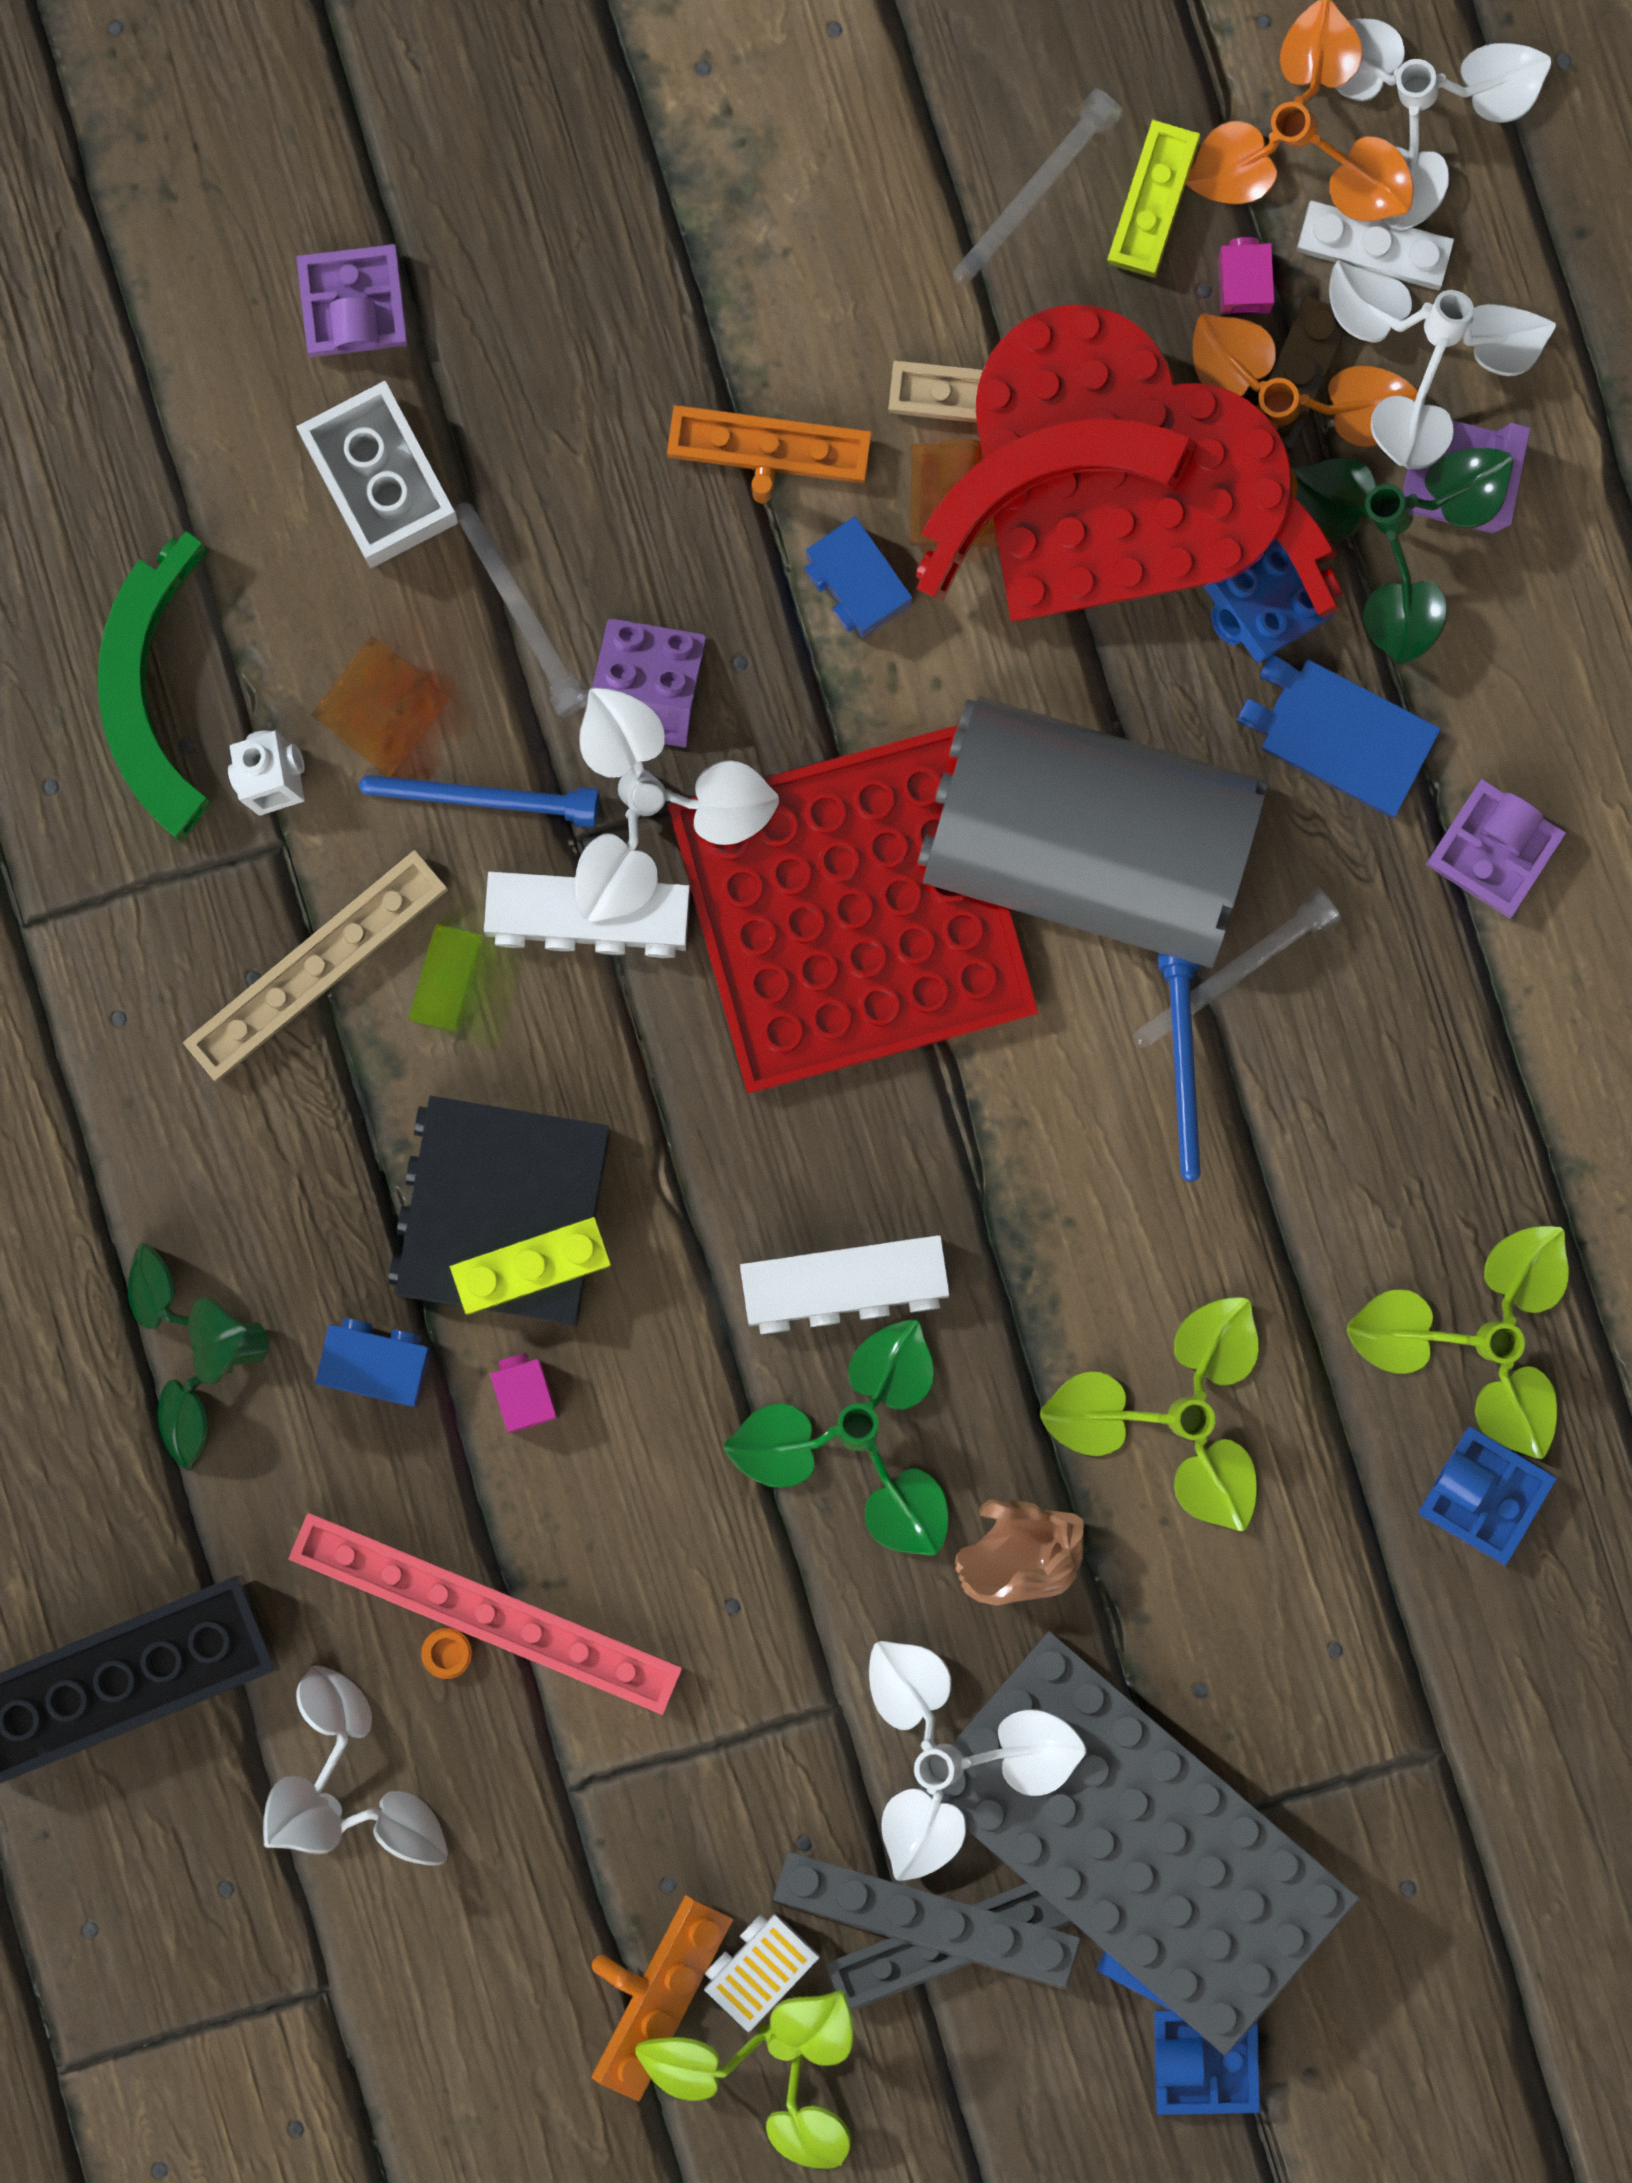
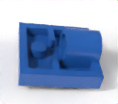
[1203,538,1336,664]
[1416,1426,1557,1566]
[1154,2010,1260,2115]

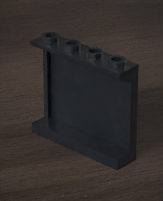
[388,1095,611,1327]

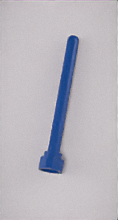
[359,775,600,828]
[1158,953,1201,1182]

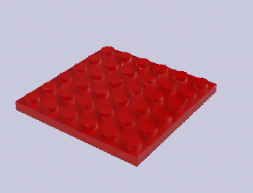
[668,725,1038,1095]

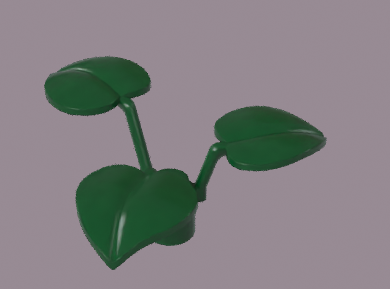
[1292,448,1513,664]
[128,1243,268,1471]

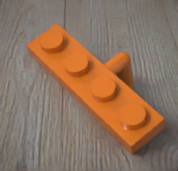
[667,405,871,503]
[591,1895,733,2102]

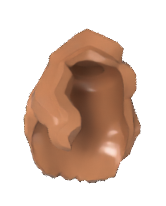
[955,1499,1084,1606]

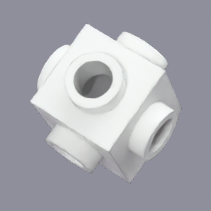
[228,731,305,816]

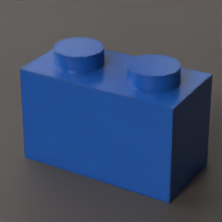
[803,516,912,639]
[315,1318,431,1408]

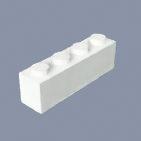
[484,872,691,958]
[740,1235,949,1334]

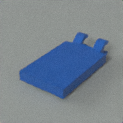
[1236,655,1441,819]

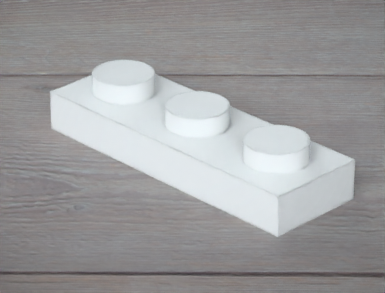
[1296,200,1454,291]

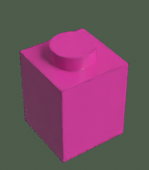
[1218,237,1274,316]
[490,1353,558,1433]

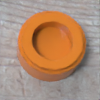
[421,1628,473,1679]

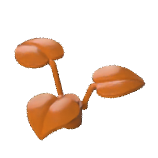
[1186,0,1414,222]
[1193,314,1418,497]

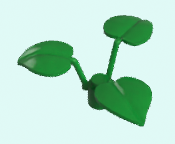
[724,1320,948,1556]

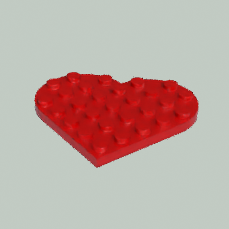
[976,305,1293,623]

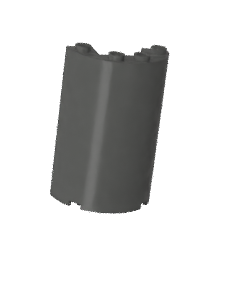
[917,696,1268,968]

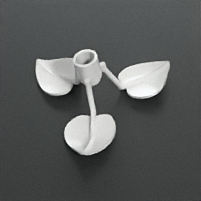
[1335,18,1551,231]
[1329,260,1556,469]
[575,688,779,922]
[869,1641,1086,1881]
[264,1666,448,1865]

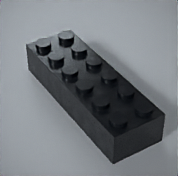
[0,1575,281,1785]

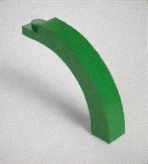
[97,531,211,843]

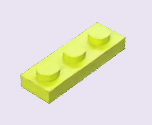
[1107,120,1200,278]
[450,1217,611,1315]

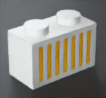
[704,1912,819,2033]

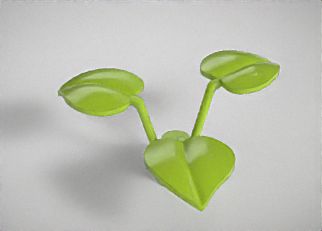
[1347,1226,1569,1459]
[1040,1298,1259,1531]
[635,1990,854,2169]

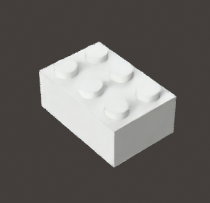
[296,381,458,569]

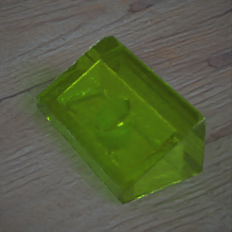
[408,924,484,1034]

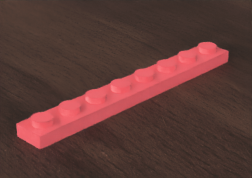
[288,1512,682,1715]

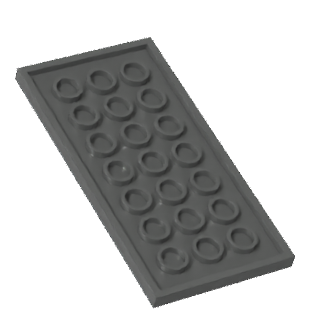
[917,1631,1360,2057]

